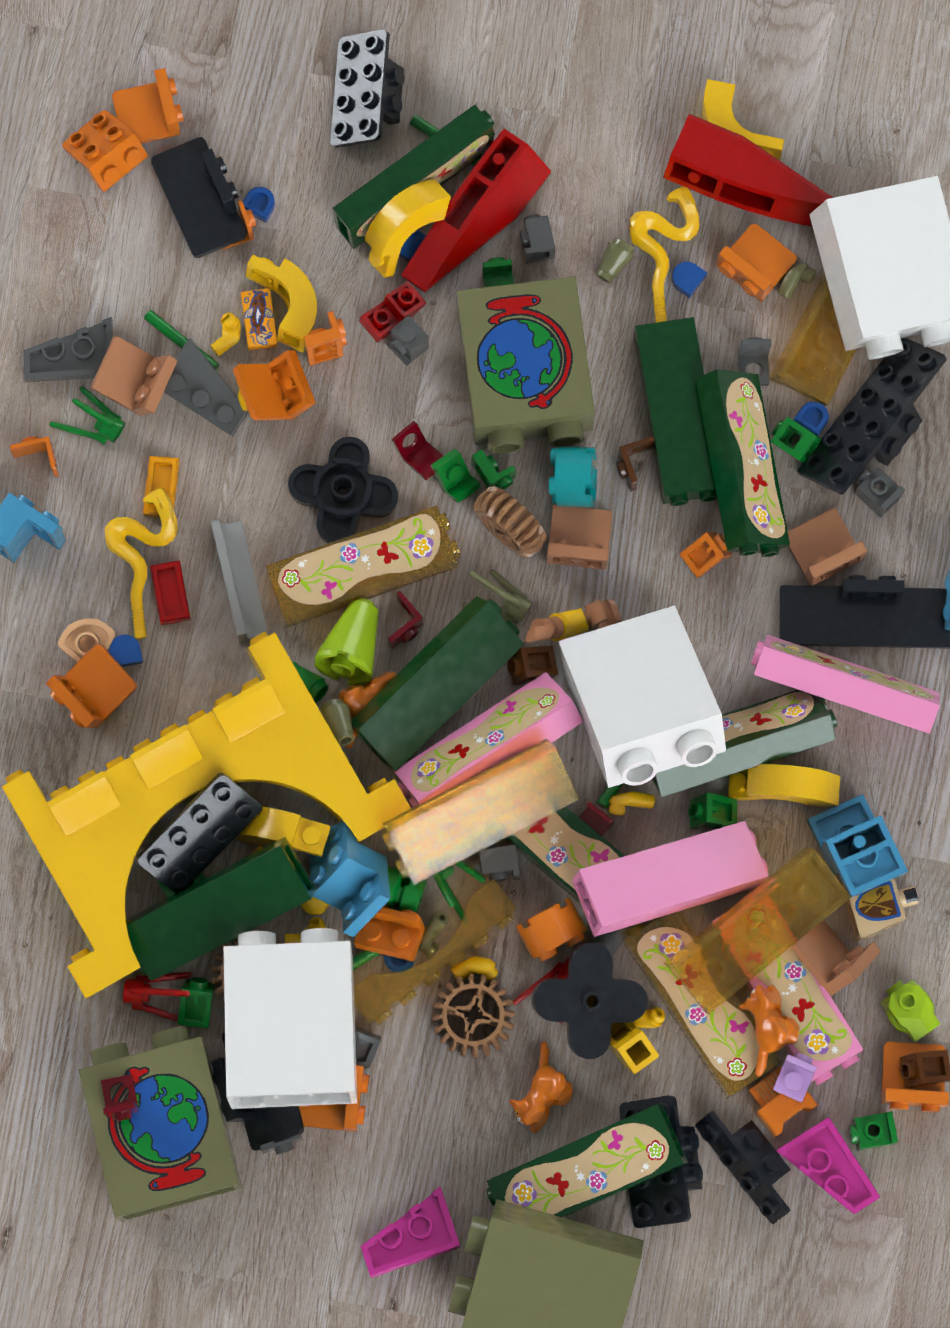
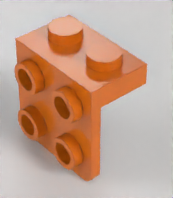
[112,68,184,144]
[62,110,148,192]
[716,224,797,302]
[233,350,316,421]
[46,645,137,728]
[881,1041,949,1113]
[299,1065,369,1132]

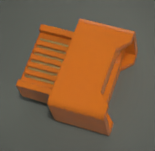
[748,1067,818,1138]

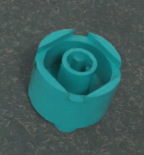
[549,447,597,507]

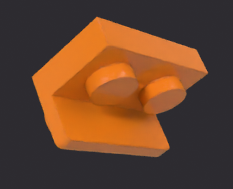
[303,311,347,366]
[354,905,425,962]

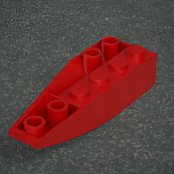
[663,114,833,227]
[401,128,551,292]

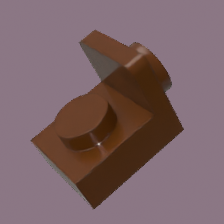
[507,646,559,685]
[900,1050,950,1088]

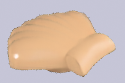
[58,618,115,663]

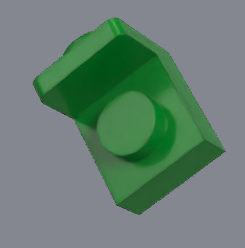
[482,257,514,287]
[431,448,481,503]
[471,449,516,490]
[688,792,737,830]
[178,977,215,1028]

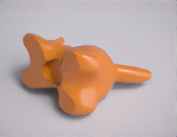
[338,671,396,749]
[739,985,799,1077]
[509,1042,573,1134]

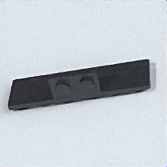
[797,338,947,495]
[779,575,950,649]

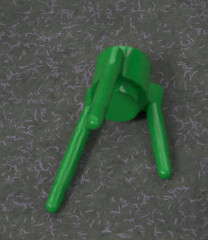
[49,386,125,445]
[423,850,485,924]

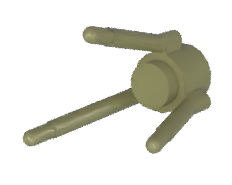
[462,569,532,623]

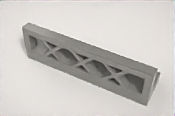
[211,519,269,644]

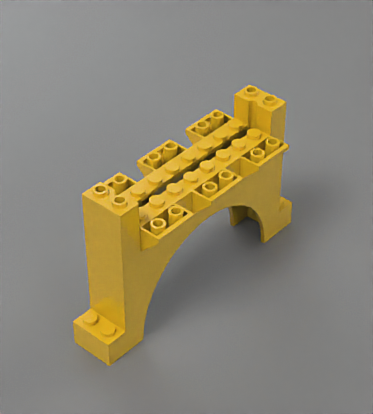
[1,631,413,999]

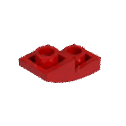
[359,281,426,343]

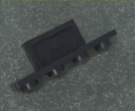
[695,1111,791,1224]

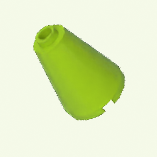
[314,598,379,685]

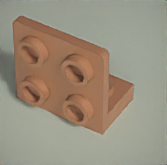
[91,336,178,416]
[547,504,613,570]
[788,508,868,586]
[792,918,881,996]

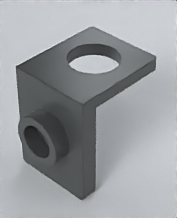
[738,337,771,386]
[260,1135,303,1155]

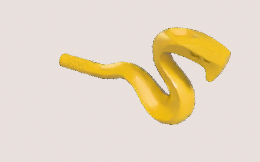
[629,186,700,323]
[104,488,178,639]

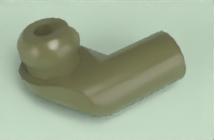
[777,263,816,299]
[419,911,449,957]

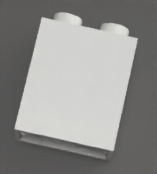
[809,176,950,360]
[559,605,726,788]
[223,928,358,1109]

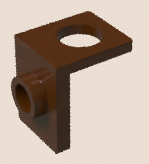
[616,436,655,492]

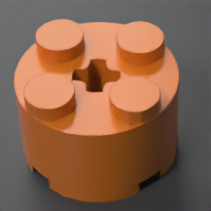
[515,897,587,962]

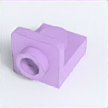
[773,1052,817,1103]

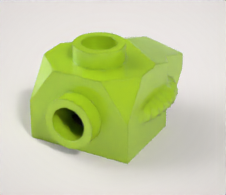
[879,980,940,1042]

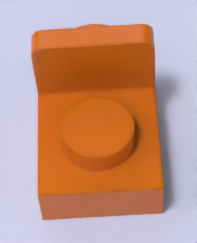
[680,531,732,578]

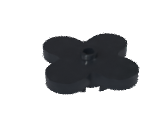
[288,437,398,545]
[532,942,648,1059]

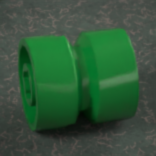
[385,866,427,913]

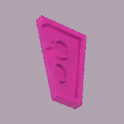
[776,1117,881,1214]
[360,1187,461,1278]

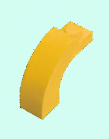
[702,79,785,161]
[364,179,451,278]
[245,255,317,353]
[728,764,840,807]
[235,806,331,857]
[586,995,660,1075]

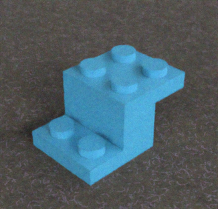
[0,493,66,563]
[807,794,908,898]
[309,820,390,937]

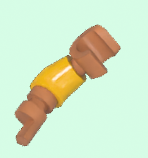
[525,599,621,642]

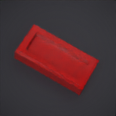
[150,560,191,626]

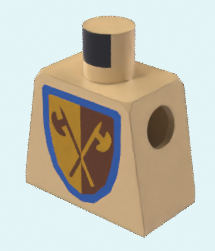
[841,879,919,942]

